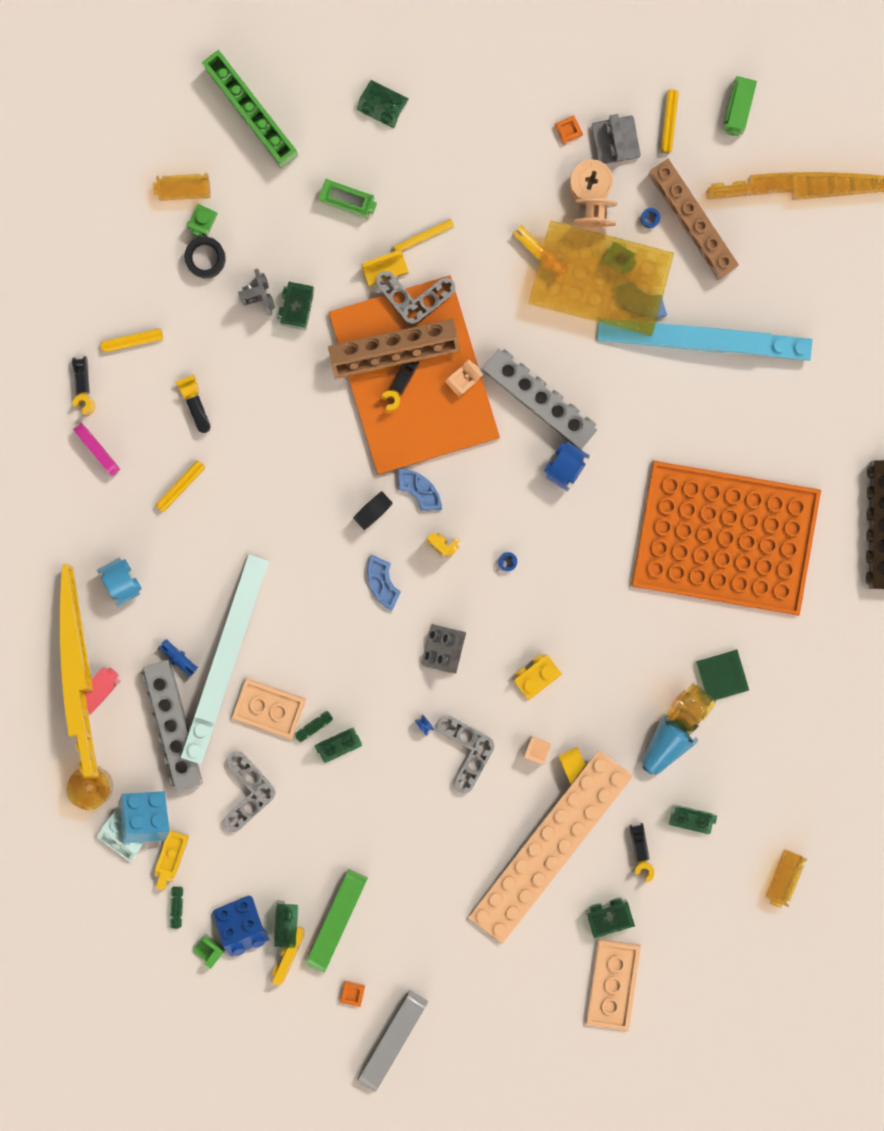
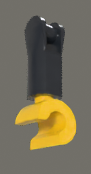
[72,356,96,416]
[381,361,420,413]
[175,374,211,433]
[629,823,654,883]

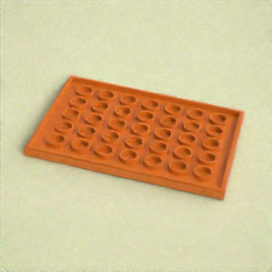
[329,275,500,475]
[631,460,821,616]

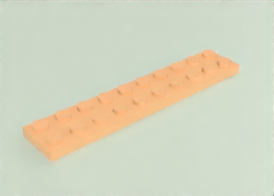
[468,749,633,944]

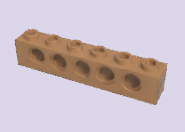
[648,158,739,280]
[328,319,460,379]

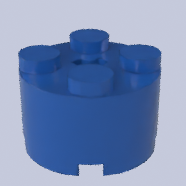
[544,442,590,492]

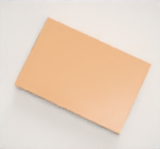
[232,678,306,739]

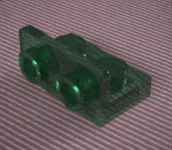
[314,726,362,763]
[669,804,717,834]
[273,900,298,948]

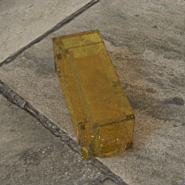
[153,173,211,201]
[766,849,807,908]

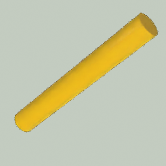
[393,219,454,251]

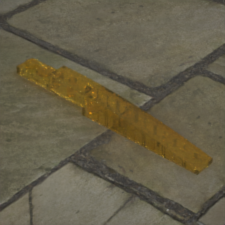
[706,172,884,200]

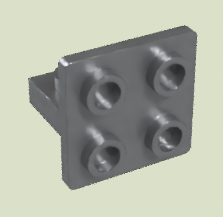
[592,114,641,164]
[238,269,275,316]
[422,624,466,674]

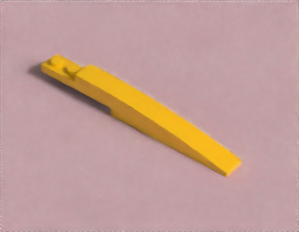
[60,563,99,779]

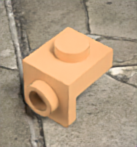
[445,360,483,397]

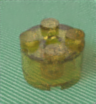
[666,683,716,734]
[66,766,113,810]

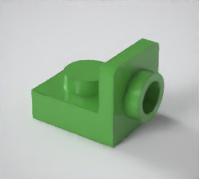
[186,204,218,237]

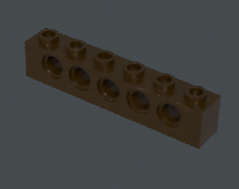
[866,460,884,589]

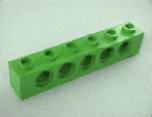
[202,49,298,168]

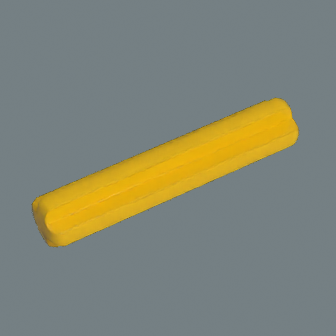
[660,89,679,153]
[100,328,163,353]
[155,460,205,512]

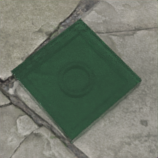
[696,649,749,702]

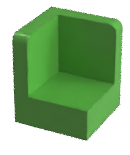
[193,934,225,969]

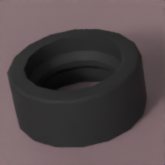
[184,236,226,279]
[353,491,393,530]

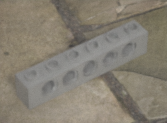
[482,349,597,450]
[141,660,203,791]

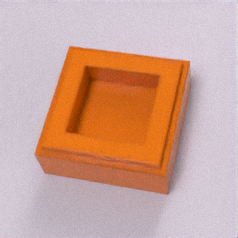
[555,115,583,145]
[340,981,365,1007]

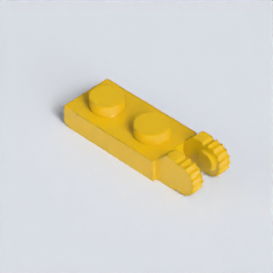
[271,926,305,986]

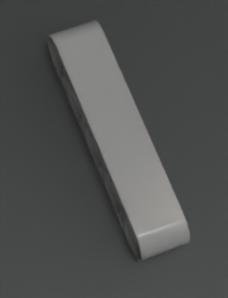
[357,990,428,1092]

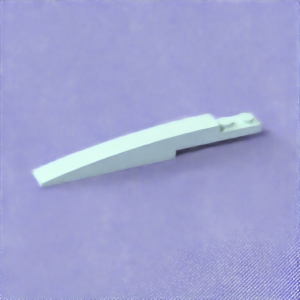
[181,555,269,764]

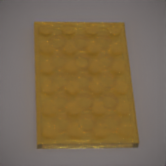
[528,220,674,337]

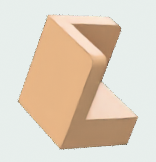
[523,736,551,765]

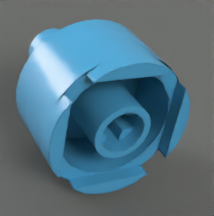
[97,558,142,607]

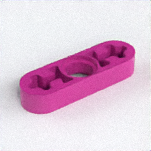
[73,422,121,476]

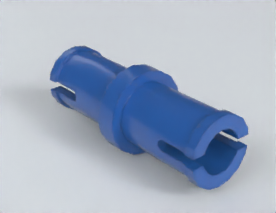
[158,639,198,677]

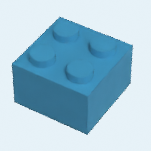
[118,791,170,843]

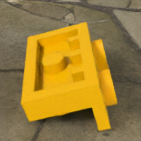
[426,532,460,558]
[513,653,562,700]

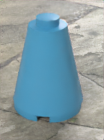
[641,714,698,775]

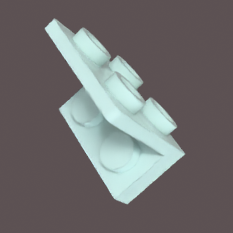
[96,806,145,862]

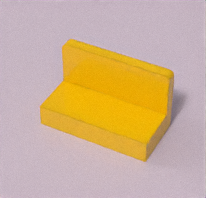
[361,249,409,287]

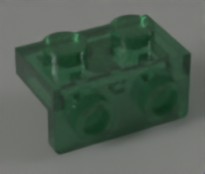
[357,80,409,128]

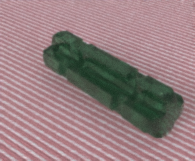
[294,711,333,742]
[170,886,183,929]

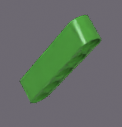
[305,869,368,973]

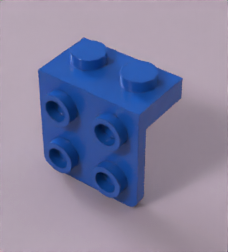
[213,896,270,957]

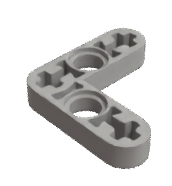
[376,271,455,325]
[438,715,494,793]
[224,751,276,832]

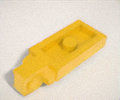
[155,830,190,891]

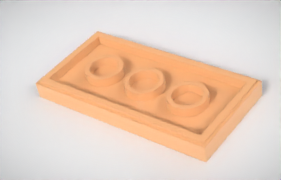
[586,939,641,1031]

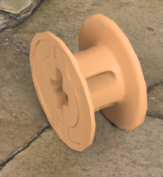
[569,159,613,200]
[574,198,618,227]

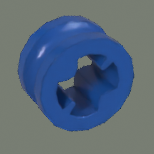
[640,208,660,229]
[498,552,517,571]
[415,714,434,736]

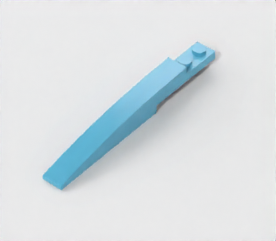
[597,319,813,361]

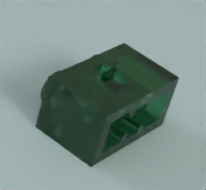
[277,281,315,331]
[585,897,635,938]

